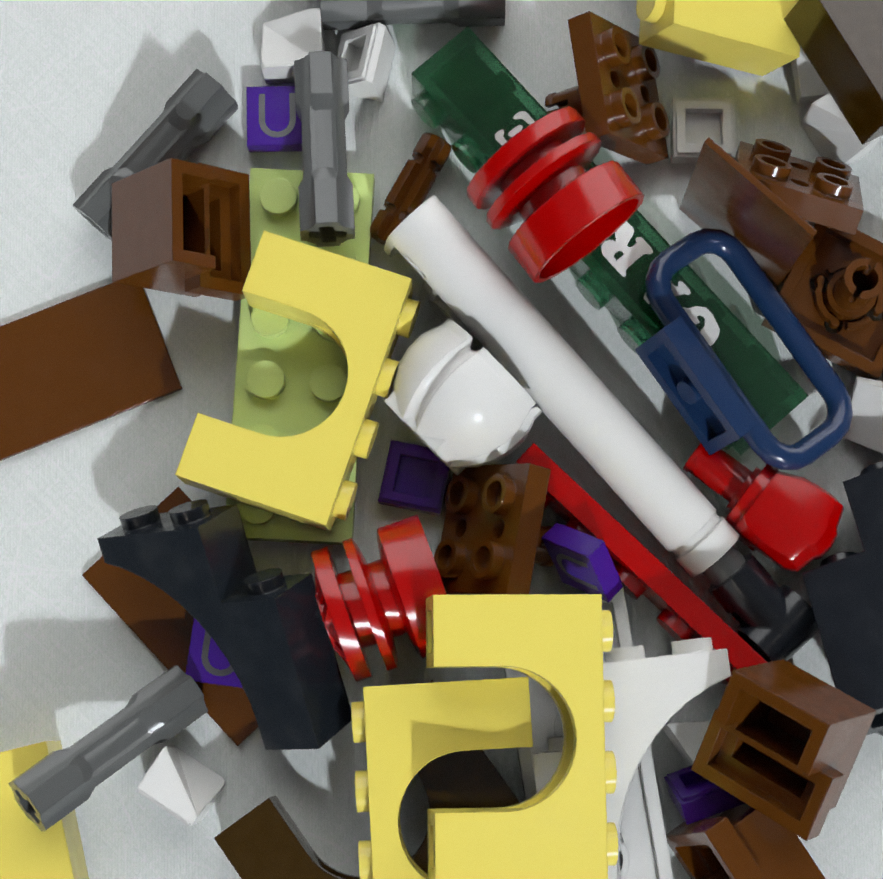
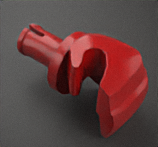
[683,443,844,572]

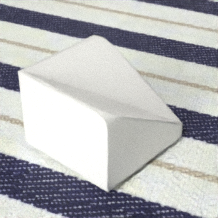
[261,8,325,84]
[801,93,883,165]
[137,745,225,826]

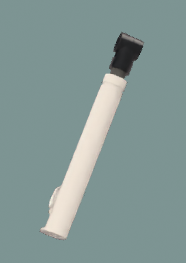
[383,195,819,662]

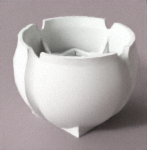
[384,318,542,475]

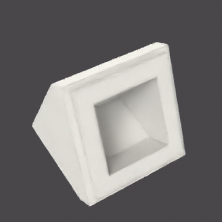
[337,22,396,102]

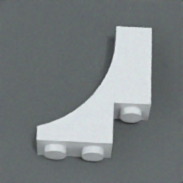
[532,637,731,879]

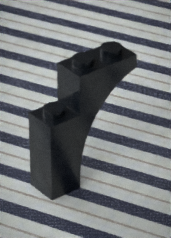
[802,461,883,735]
[97,499,352,750]

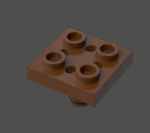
[545,11,670,165]
[735,139,864,235]
[761,223,883,380]
[434,463,554,595]

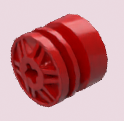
[467,106,645,283]
[311,515,447,682]

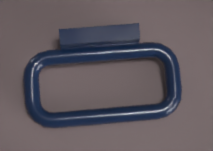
[635,228,853,470]

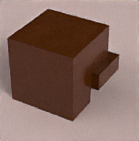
[112,158,251,301]
[691,659,877,841]
[666,803,825,879]

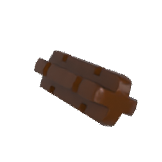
[370,132,451,246]

